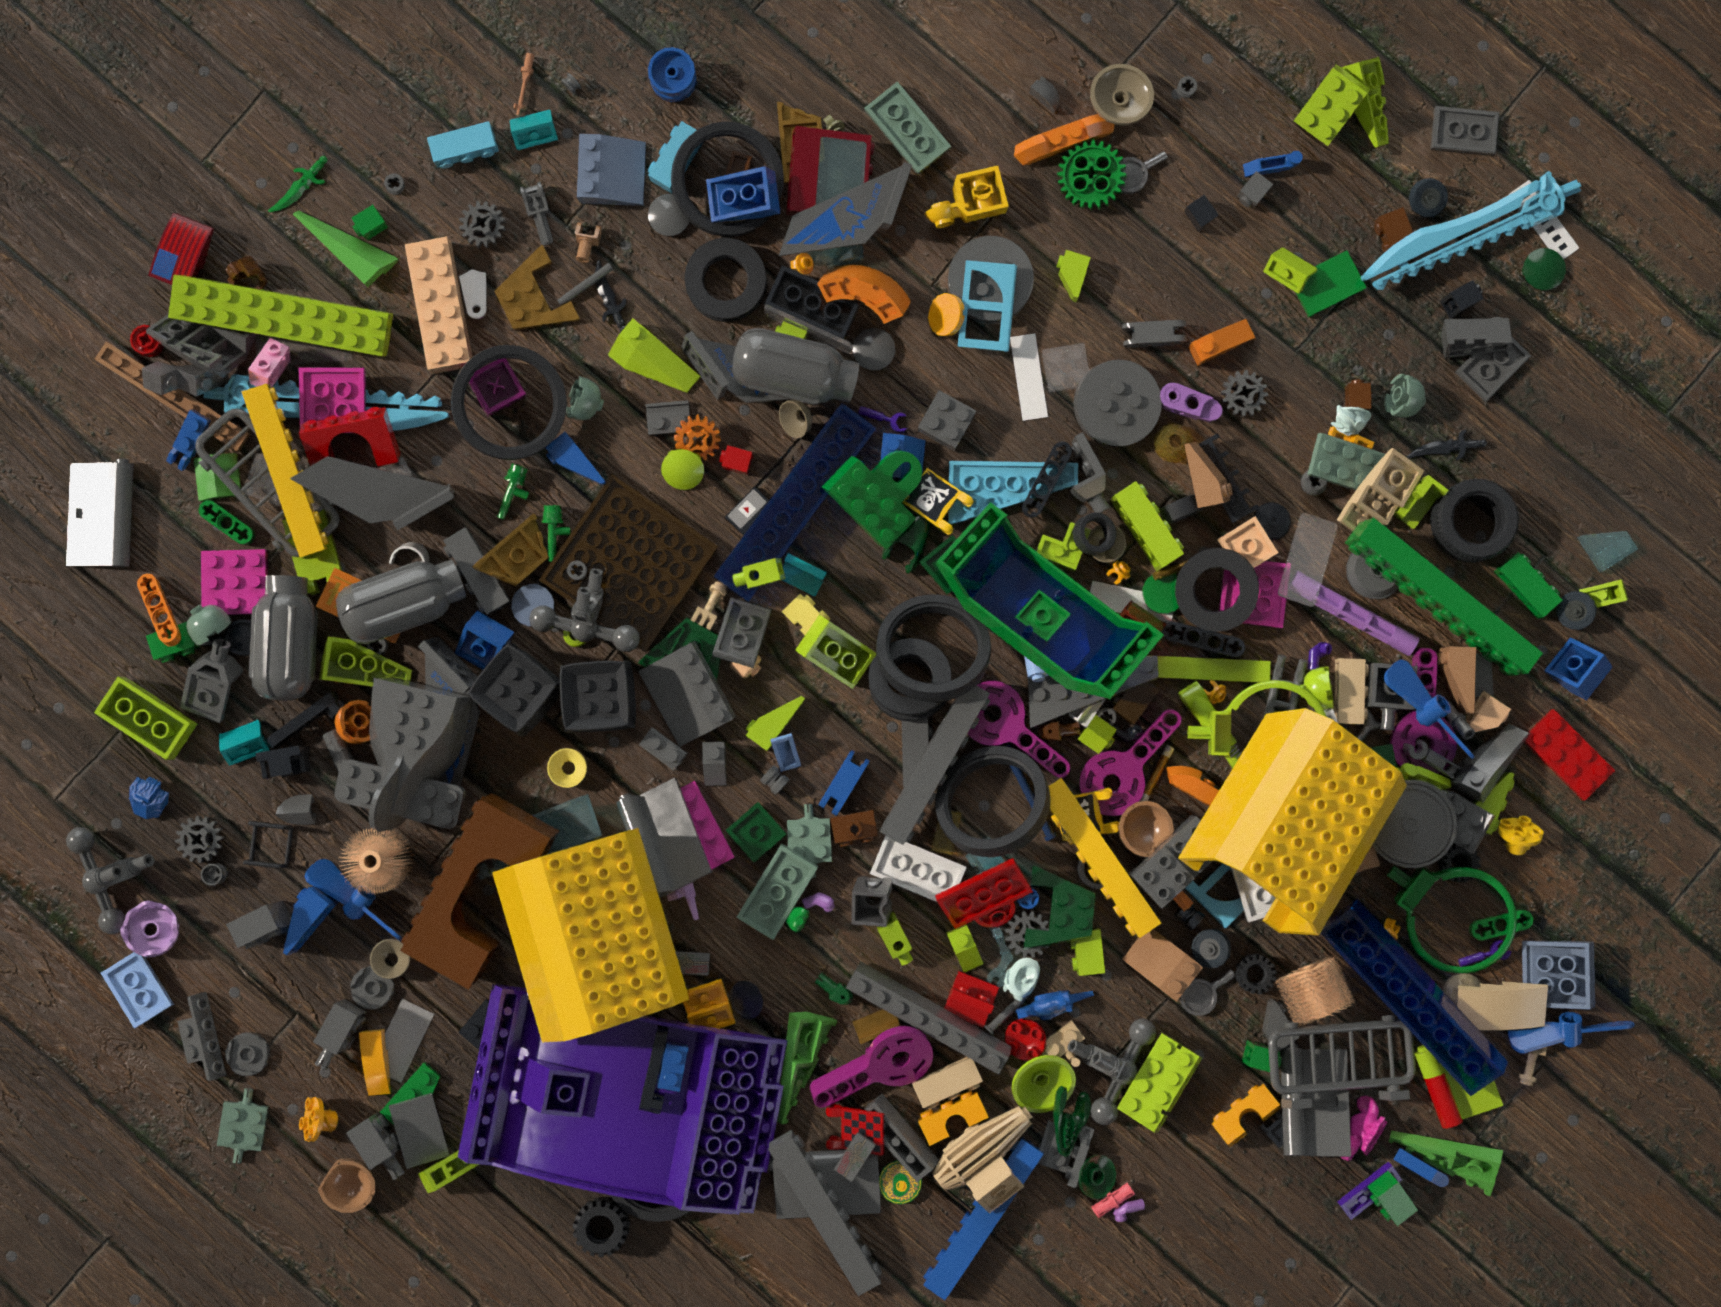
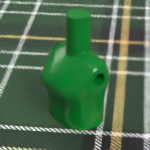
[786,907,809,932]

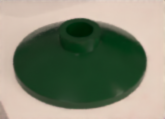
[1079,1155,1116,1199]

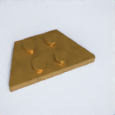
[777,102,825,185]
[472,513,548,586]

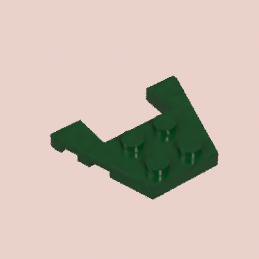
[638,617,721,680]
[1024,866,1096,950]

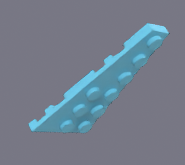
[948,461,1078,525]

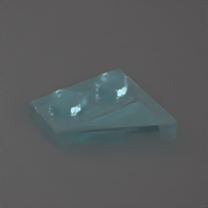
[1577,531,1638,572]

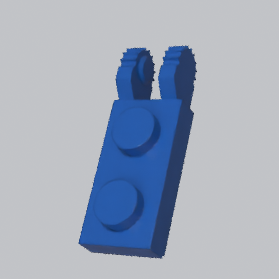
[166,409,211,471]

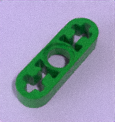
[199,500,255,545]
[1469,910,1533,940]

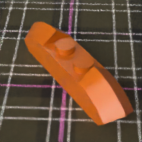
[1014,114,1115,165]
[1167,766,1219,806]

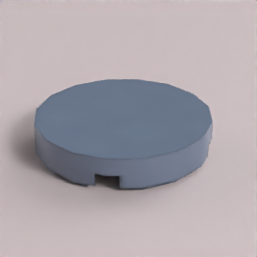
[511,584,555,627]

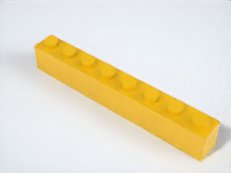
[241,383,329,558]
[1048,778,1161,938]

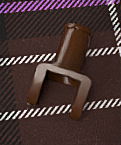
[1037,721,1080,741]

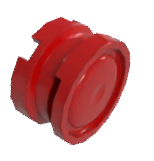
[130,325,164,357]

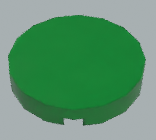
[1142,574,1179,614]

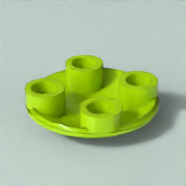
[661,449,704,490]

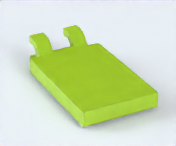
[282,509,342,595]

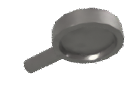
[1119,151,1168,194]
[1180,969,1236,1016]

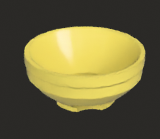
[547,748,587,788]

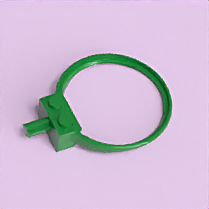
[1387,865,1517,974]

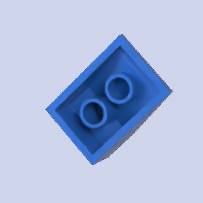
[706,166,780,223]
[283,886,339,955]

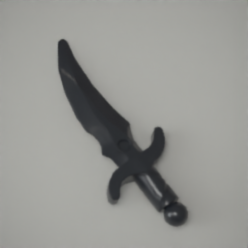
[595,260,626,332]
[1407,430,1487,461]

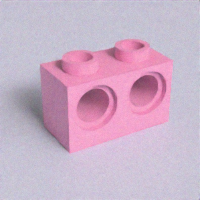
[248,338,290,388]

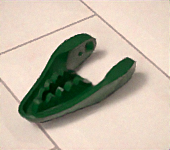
[882,513,931,574]
[1053,1086,1091,1157]

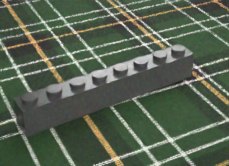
[879,686,990,845]
[846,961,1012,1074]
[769,1130,883,1296]

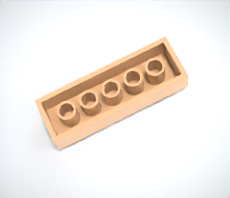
[405,236,473,374]

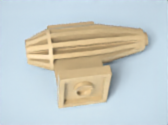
[932,1106,1033,1214]

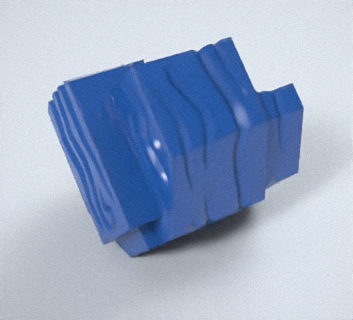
[129,777,169,819]

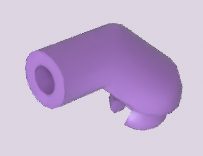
[802,892,835,912]
[1113,1199,1145,1222]

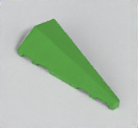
[293,211,399,287]
[777,1012,837,1124]
[1389,1131,1503,1196]

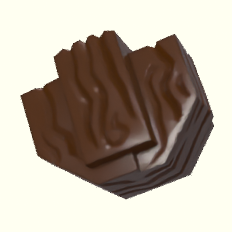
[225,256,268,290]

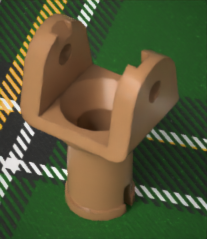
[575,222,602,263]

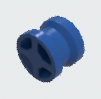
[1017,887,1039,909]

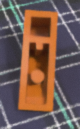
[1188,319,1255,366]

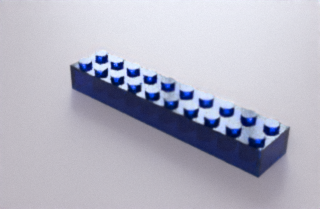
[714,403,876,602]
[1320,899,1508,1096]

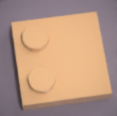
[1218,516,1278,568]

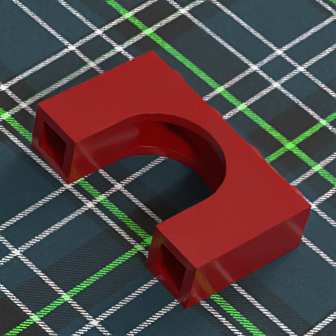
[299,407,400,466]

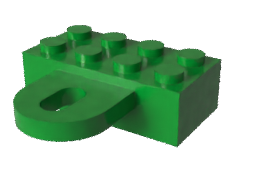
[822,450,922,550]

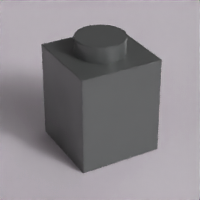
[1237,171,1273,209]

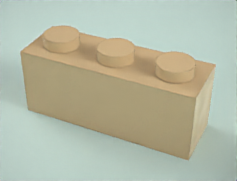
[1334,658,1369,725]
[912,1057,983,1109]

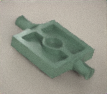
[787,804,833,878]
[217,1088,269,1164]

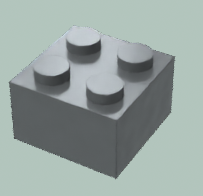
[917,390,976,452]

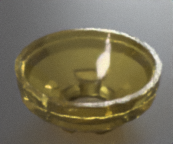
[1154,423,1193,463]

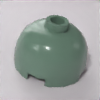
[1384,374,1426,418]
[566,376,604,421]
[186,604,231,645]

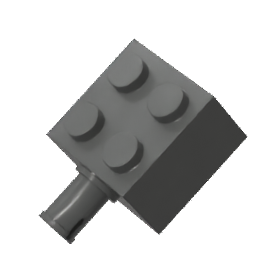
[1365,663,1417,730]
[313,999,367,1070]
[346,1112,405,1180]

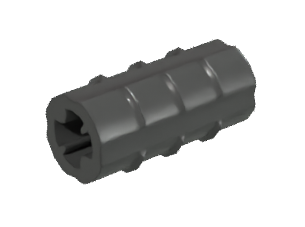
[322,729,354,773]

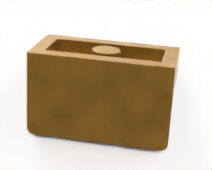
[852,1009,901,1044]

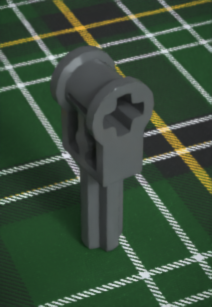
[520,182,553,245]

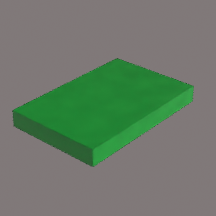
[1295,251,1366,318]

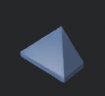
[770,733,801,772]

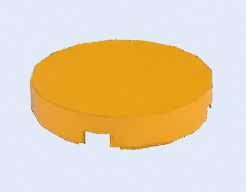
[928,293,965,336]

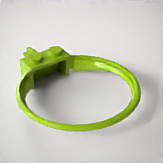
[1187,680,1327,769]

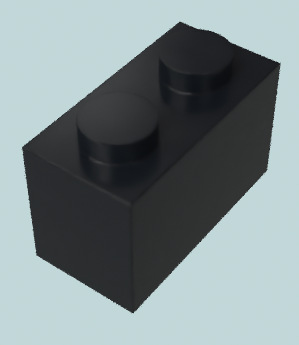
[1440,280,1484,319]

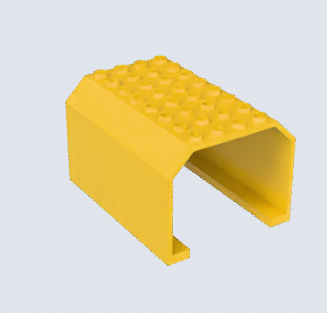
[1178,708,1407,935]
[492,828,689,1042]

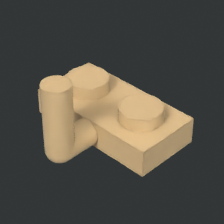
[1043,1020,1085,1067]

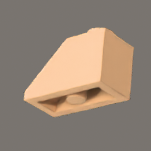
[1465,690,1511,732]

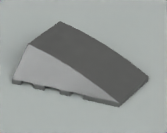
[146,315,257,378]

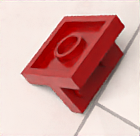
[944,971,999,1028]

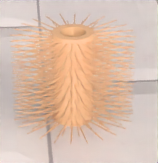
[338,829,414,894]
[1275,957,1355,1026]

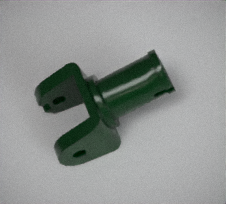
[815,972,853,1005]

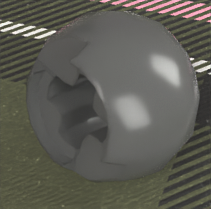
[1301,471,1328,496]

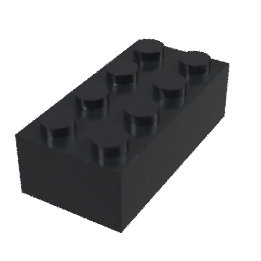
[765,265,861,344]

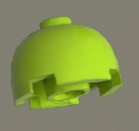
[1300,666,1334,710]

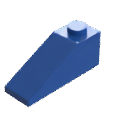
[546,432,606,486]

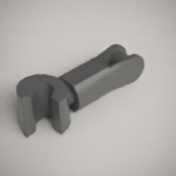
[1403,739,1461,780]

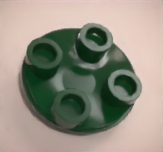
[1522,248,1566,292]

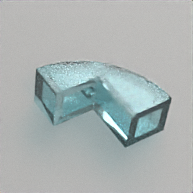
[806,244,864,266]

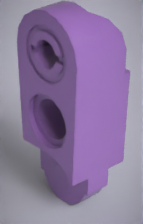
[1160,383,1222,422]

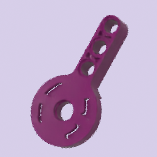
[1390,647,1457,774]
[967,681,1070,779]
[1079,709,1181,816]
[810,1026,933,1108]

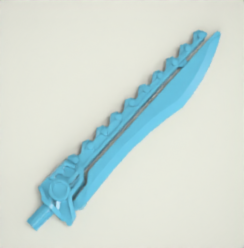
[1361,171,1581,290]
[203,374,449,430]

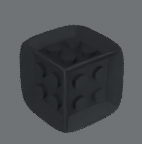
[468,643,560,736]
[560,660,636,733]

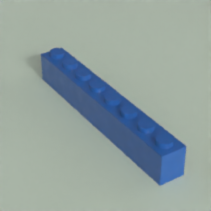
[923,1137,1044,1301]

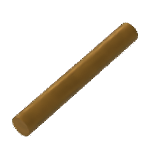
[1152,560,1188,581]

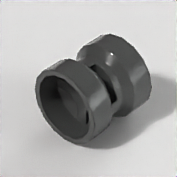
[760,765,790,795]
[201,863,228,885]

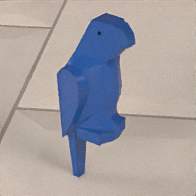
[1016,990,1094,1020]

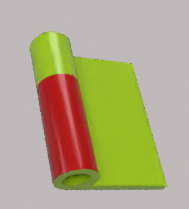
[1415,1031,1503,1129]

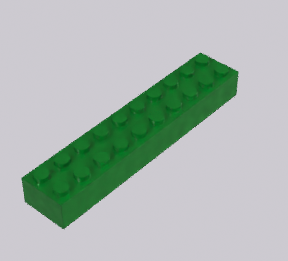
[1345,518,1543,676]

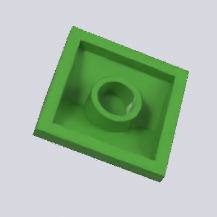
[194,453,241,501]

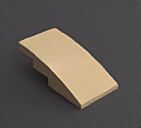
[1337,448,1424,532]
[1455,981,1548,1030]

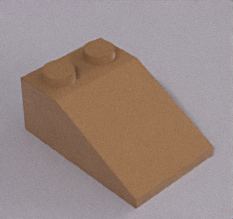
[1184,442,1233,508]
[1436,646,1476,714]
[1122,929,1203,1002]

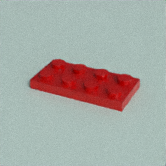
[1524,709,1615,801]

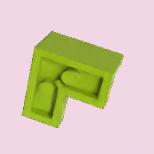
[1393,475,1449,529]
[1036,522,1091,572]

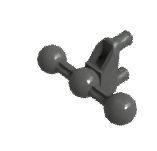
[529,569,640,652]
[66,827,154,935]
[1067,1019,1156,1125]

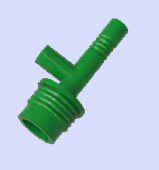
[497,463,529,519]
[542,505,570,561]

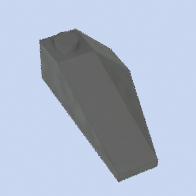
[1447,724,1529,803]

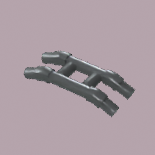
[1264,654,1308,717]

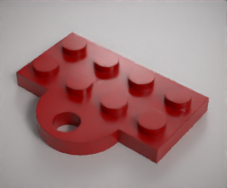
[935,858,1033,929]

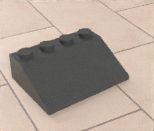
[638,641,736,747]

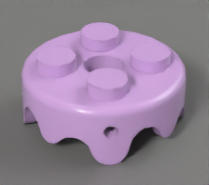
[120,901,179,957]

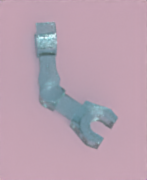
[987,926,1013,988]

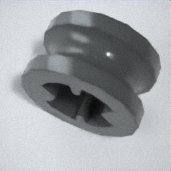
[561,73,582,95]
[1177,76,1197,98]
[384,173,405,195]
[567,561,588,581]
[367,639,388,655]
[1097,708,1116,726]

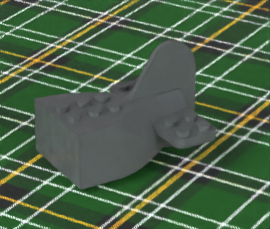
[334,677,473,832]

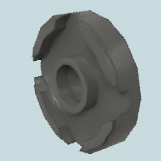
[350,966,395,1009]
[225,1032,270,1076]

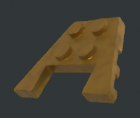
[495,245,580,330]

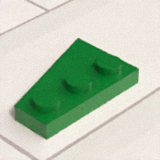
[380,1062,441,1125]

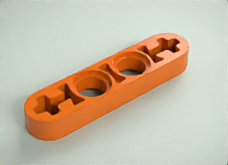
[137,574,181,647]

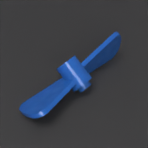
[1384,660,1475,759]
[305,859,402,942]
[1508,1012,1634,1053]

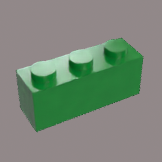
[1494,552,1562,619]

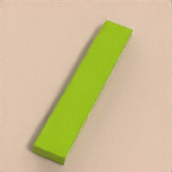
[1157,656,1271,683]

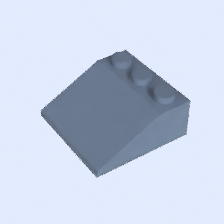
[577,134,646,206]
[1522,941,1595,1009]

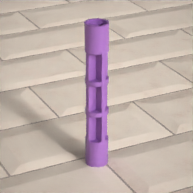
[1287,571,1419,656]

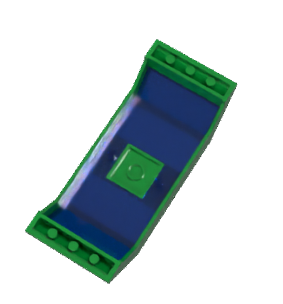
[936,502,1164,699]

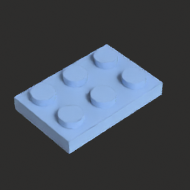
[101,952,174,1028]

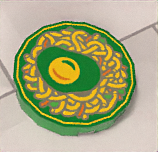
[879,1160,922,1204]

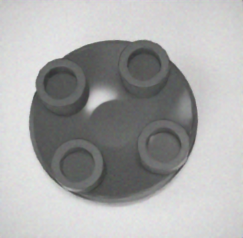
[648,194,690,237]
[853,328,895,371]

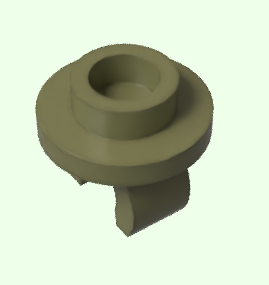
[823,115,845,139]

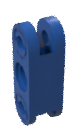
[818,750,870,816]

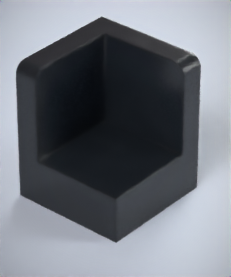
[1184,194,1218,232]

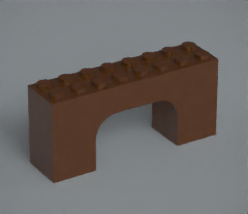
[400,793,560,990]

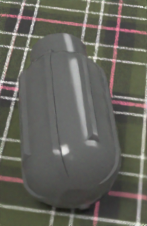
[732,328,859,405]
[336,559,466,644]
[249,575,318,701]

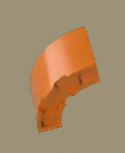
[817,265,911,324]

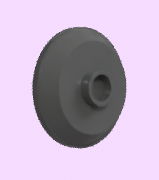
[1346,553,1399,599]

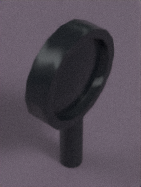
[201,619,251,656]

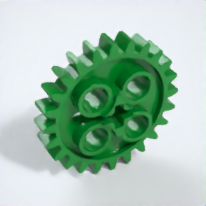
[1057,140,1127,210]

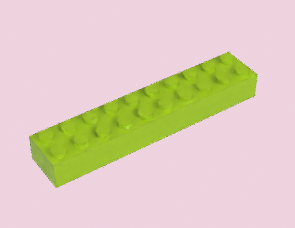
[168,275,393,356]

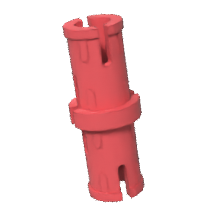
[1091,1182,1135,1218]

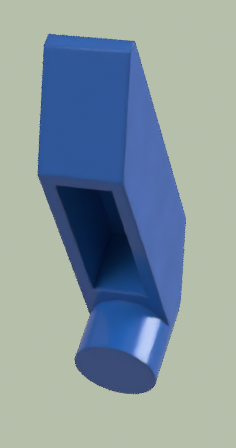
[1243,151,1303,177]
[1393,1148,1449,1187]

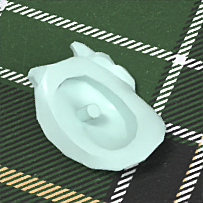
[1331,405,1371,436]
[1003,958,1040,1001]

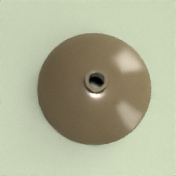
[1090,64,1154,125]

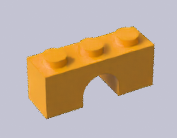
[1212,1084,1281,1148]
[918,1091,989,1146]

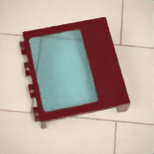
[786,126,874,216]

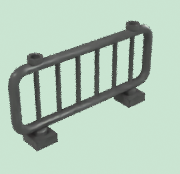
[195,408,340,557]
[1268,1015,1416,1109]

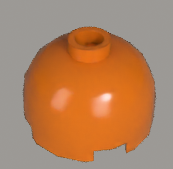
[335,700,371,744]

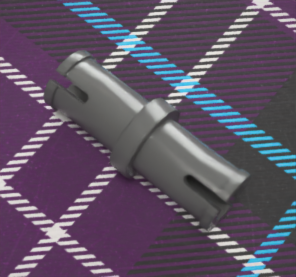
[1446,701,1475,740]

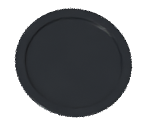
[1253,502,1291,540]
[729,981,763,1019]

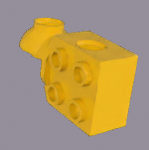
[924,166,1009,228]

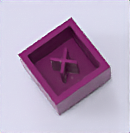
[469,358,526,417]

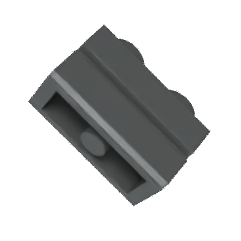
[639,728,688,771]

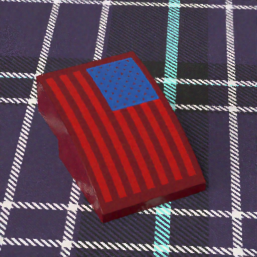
[148,213,214,285]

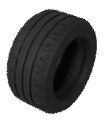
[1430,478,1519,563]

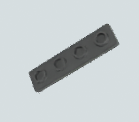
[177,992,226,1081]

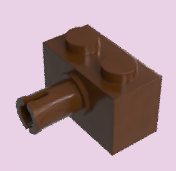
[830,810,878,847]

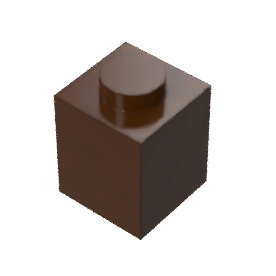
[1345,379,1371,411]

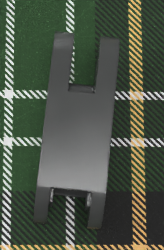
[1122,320,1187,348]

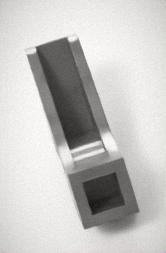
[142,361,229,396]

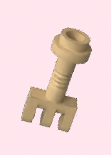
[691,582,727,630]
[1518,1047,1547,1087]

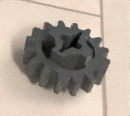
[459,201,506,248]
[1220,370,1268,418]
[175,816,225,863]
[1005,911,1049,958]

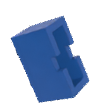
[657,1040,688,1092]

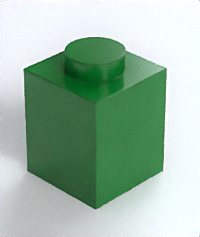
[351,204,388,241]

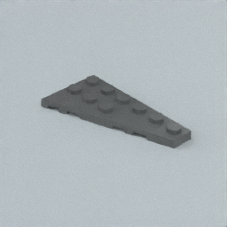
[1028,656,1159,729]

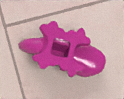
[1341,1096,1387,1162]

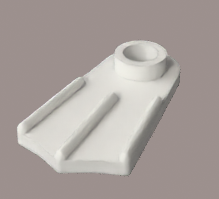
[459,269,487,319]

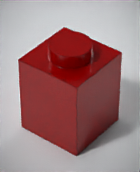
[719,445,753,475]

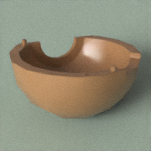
[1118,801,1174,857]
[318,1158,375,1213]

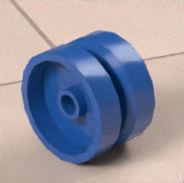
[648,47,697,102]

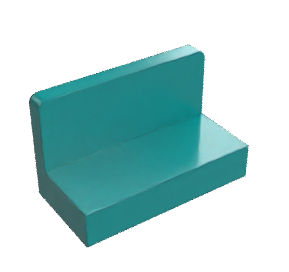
[510,110,558,150]
[782,553,827,597]
[219,720,270,766]

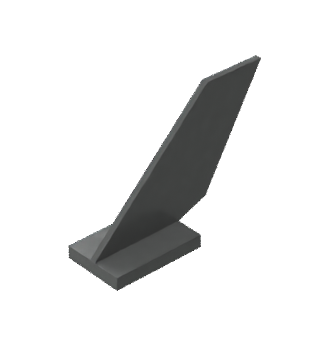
[290,456,454,530]

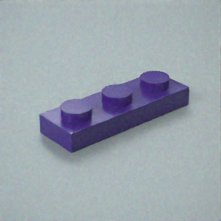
[1337,1162,1402,1220]

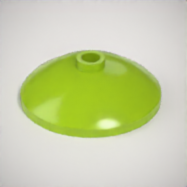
[1012,1055,1076,1113]

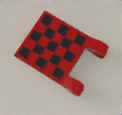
[826,1103,884,1156]

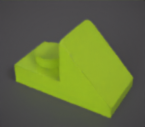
[1579,579,1628,608]

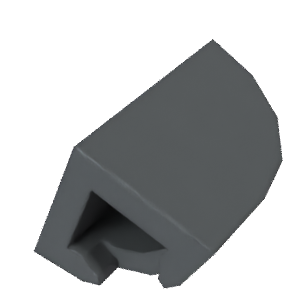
[1029,76,1060,114]
[275,794,316,825]

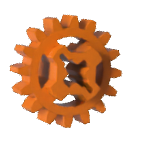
[674,414,721,461]

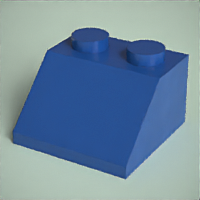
[881,433,926,481]
[455,611,514,670]
[1544,637,1613,701]

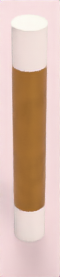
[1139,745,1174,802]

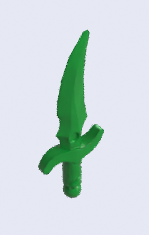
[268,156,328,213]

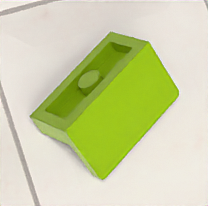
[1263,248,1317,294]

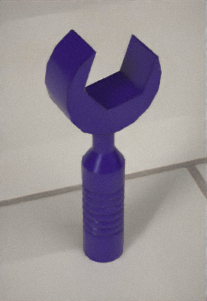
[858,406,907,433]
[1458,940,1512,967]

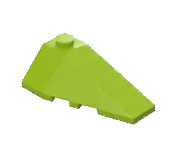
[1341,57,1389,148]
[608,318,700,393]
[319,637,412,687]

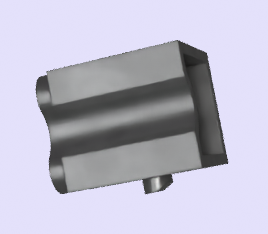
[851,876,893,927]

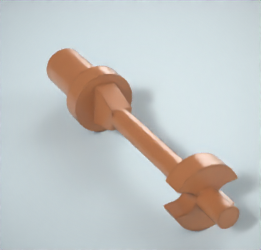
[513,53,535,117]

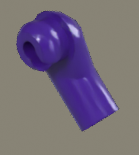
[1307,642,1332,670]

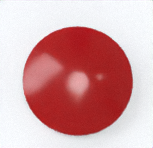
[1005,1018,1046,1061]

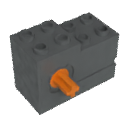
[1127,815,1212,911]

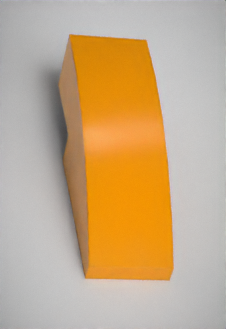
[359,1029,391,1096]

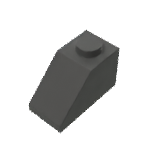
[702,742,727,786]

